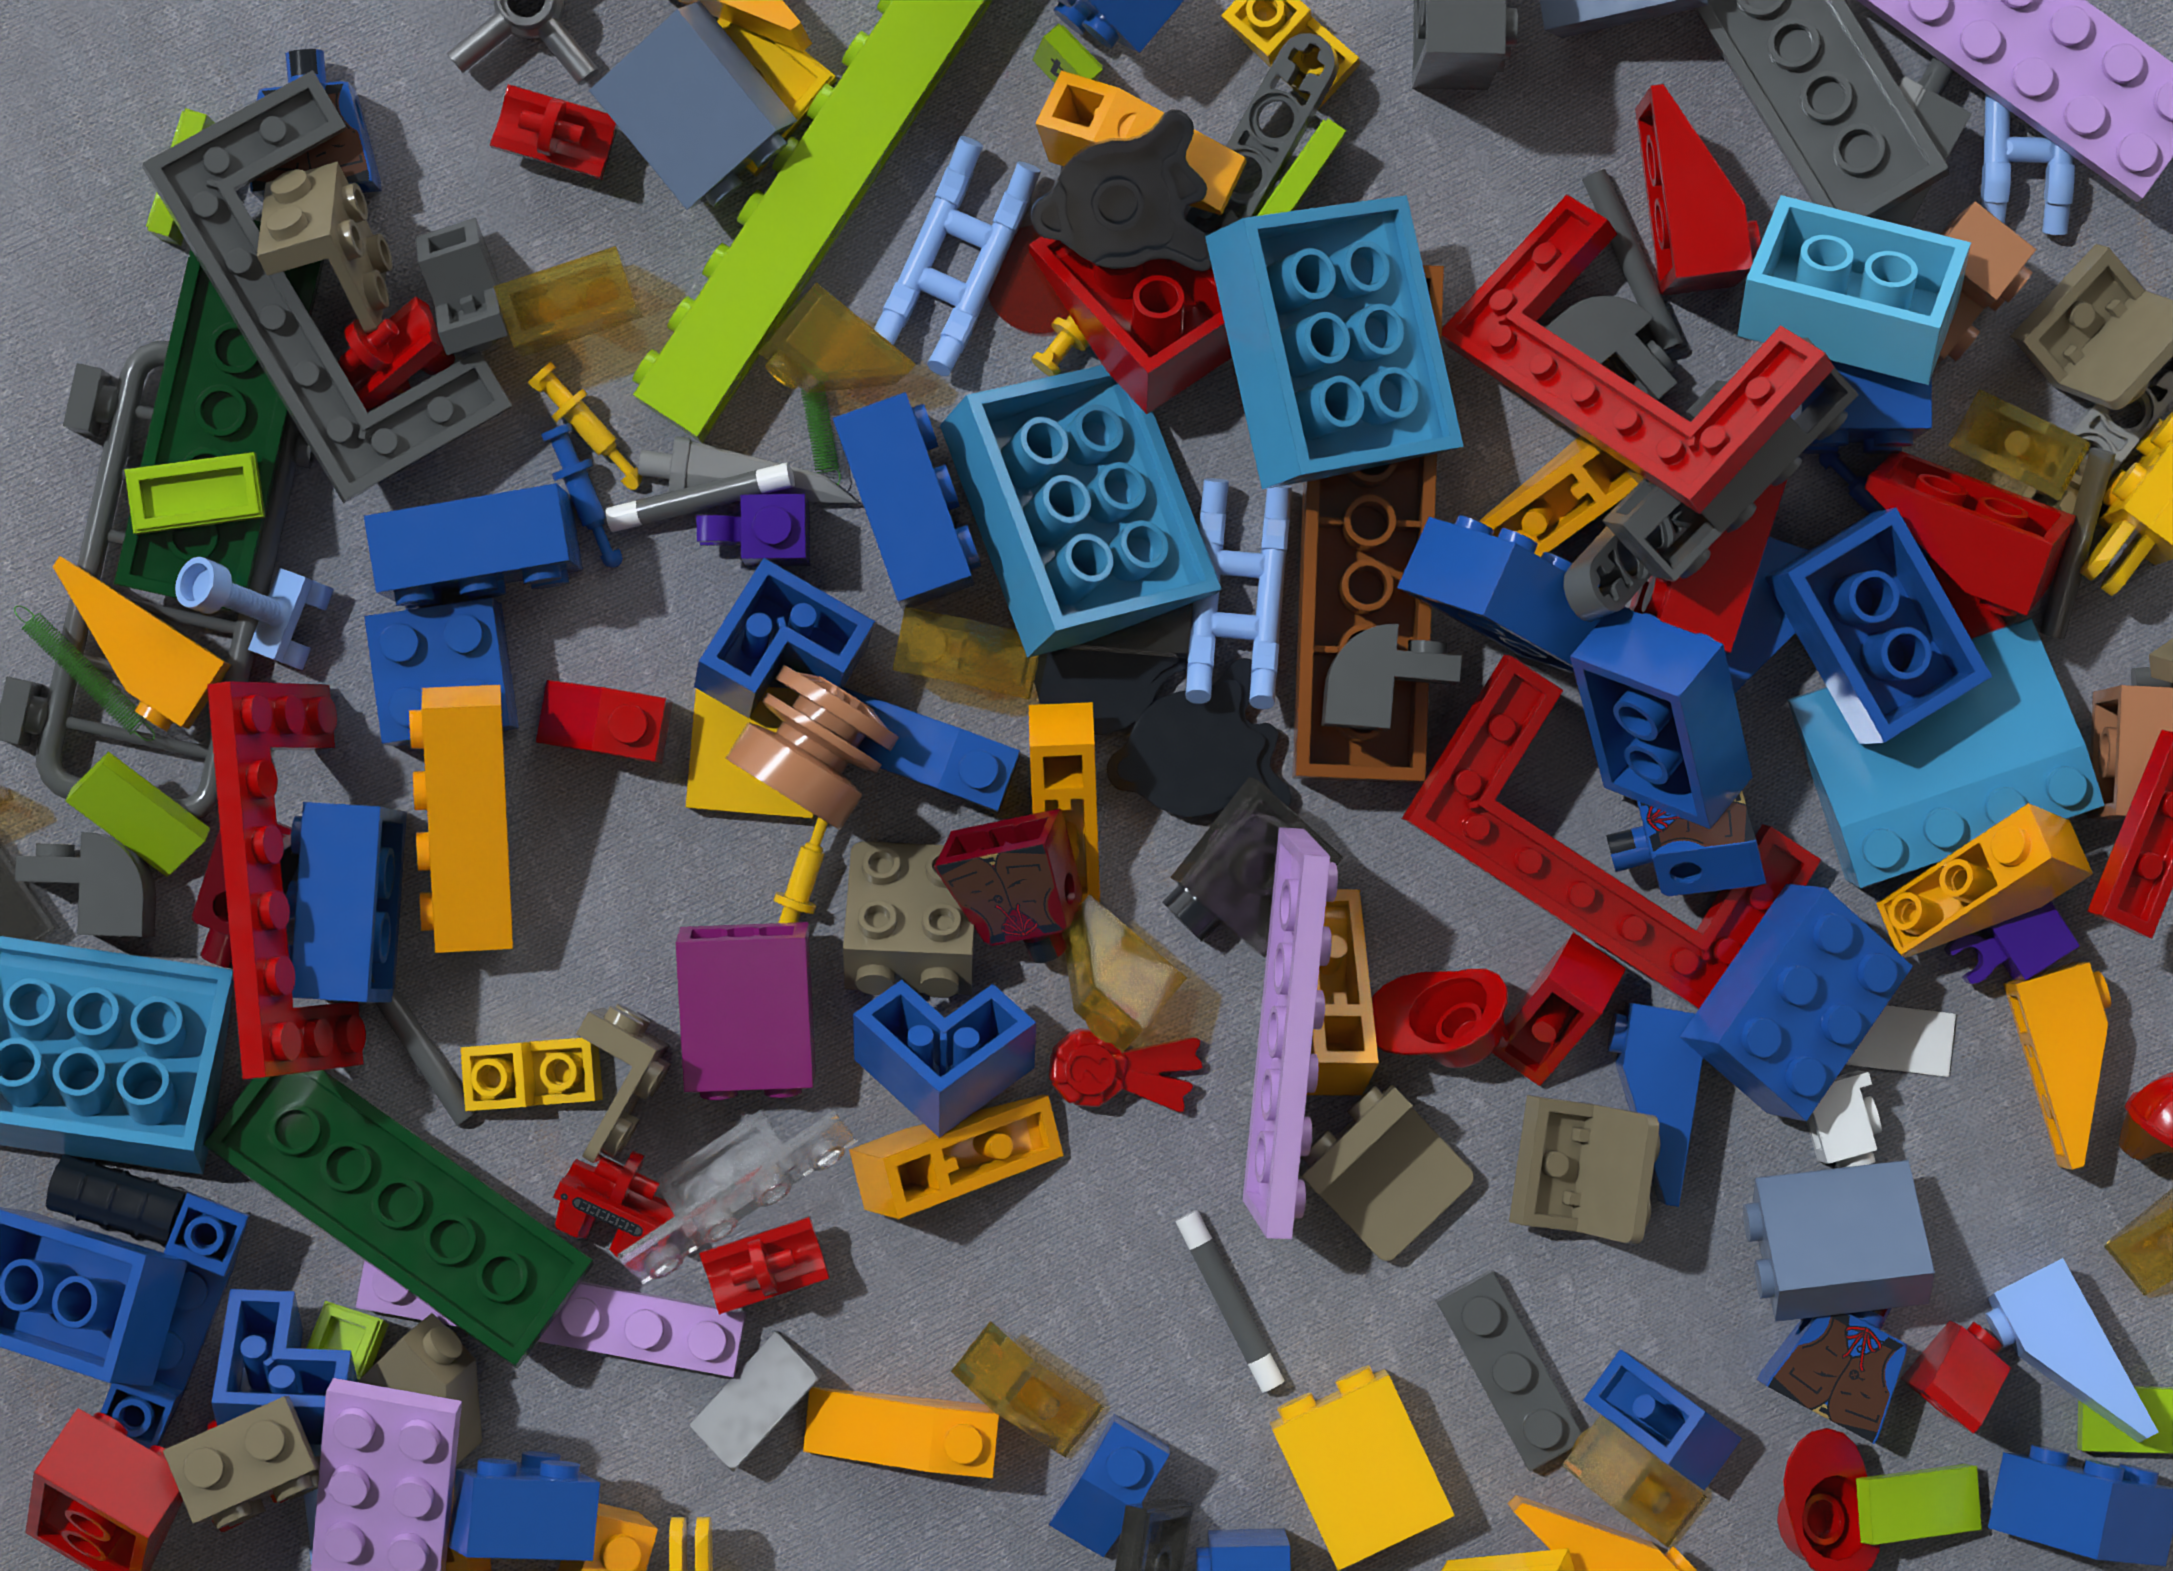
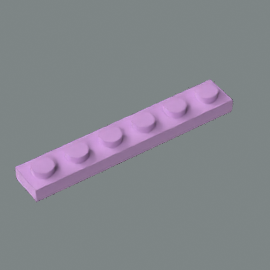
[356,1260,747,1377]

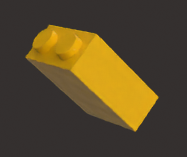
[1270,1365,1455,1571]

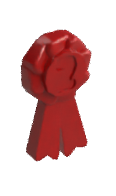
[1048,1028,1203,1112]

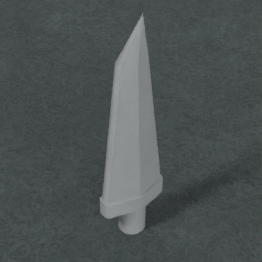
[638,436,858,503]

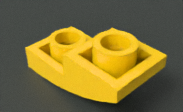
[1221,0,1360,111]
[460,1037,603,1111]

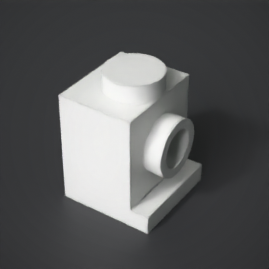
[1806,1070,1882,1168]

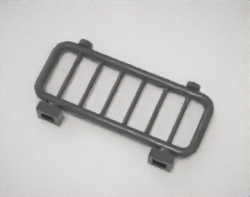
[0,341,315,819]

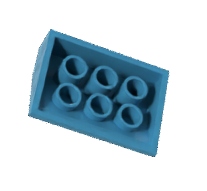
[1205,195,1464,489]
[940,365,1222,658]
[1787,618,2105,888]
[0,936,234,1174]

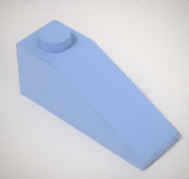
[1985,1258,2158,1443]

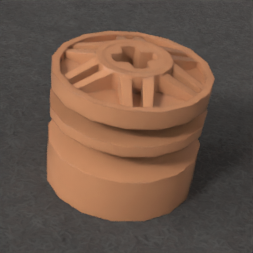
[725,665,899,830]

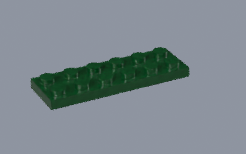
[114,220,324,612]
[203,1070,594,1369]

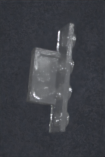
[618,1110,858,1284]

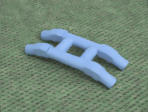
[1980,93,2075,235]
[869,136,1041,376]
[1185,478,1292,709]

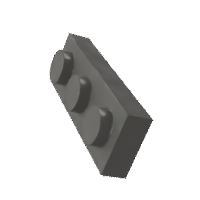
[1435,1270,1586,1471]

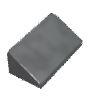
[689,1330,823,1472]

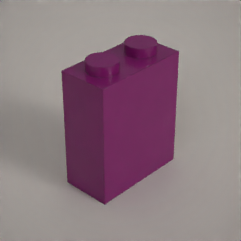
[675,922,816,1100]

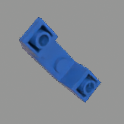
[100,1192,250,1449]

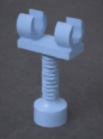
[175,557,334,670]

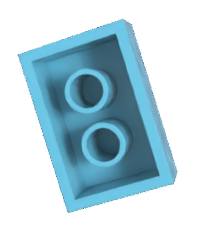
[1737,195,1971,385]

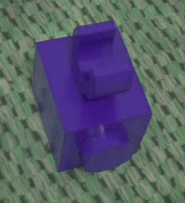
[696,494,810,567]
[1944,901,2080,984]

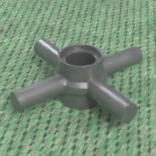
[447,0,599,86]

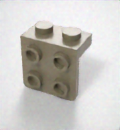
[257,162,392,334]
[2010,244,2173,410]
[843,841,974,998]
[576,1004,671,1163]
[1299,1085,1474,1261]
[1509,1095,1660,1244]
[163,1396,321,1529]

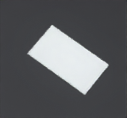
[1846,1005,1956,1077]

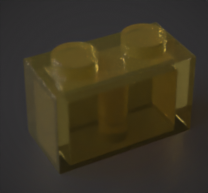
[493,246,643,357]

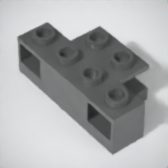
[1602,337,1859,581]

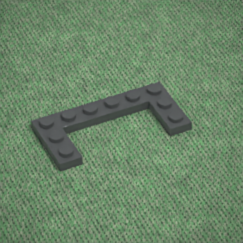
[142,70,512,504]

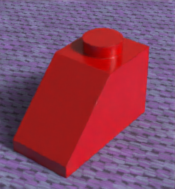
[536,680,673,764]
[1492,932,1626,1086]
[1900,1320,2011,1434]

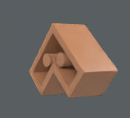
[1936,201,2037,364]

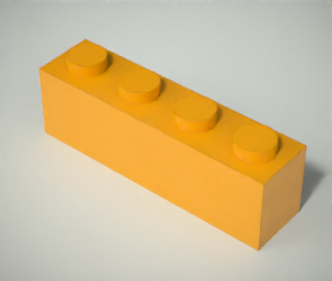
[409,685,513,953]

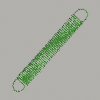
[788,305,841,485]
[14,606,155,741]

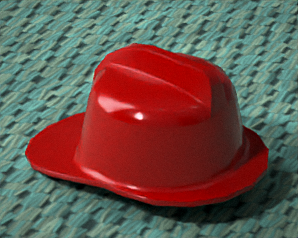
[1372,969,1509,1068]
[1777,1428,1881,1571]

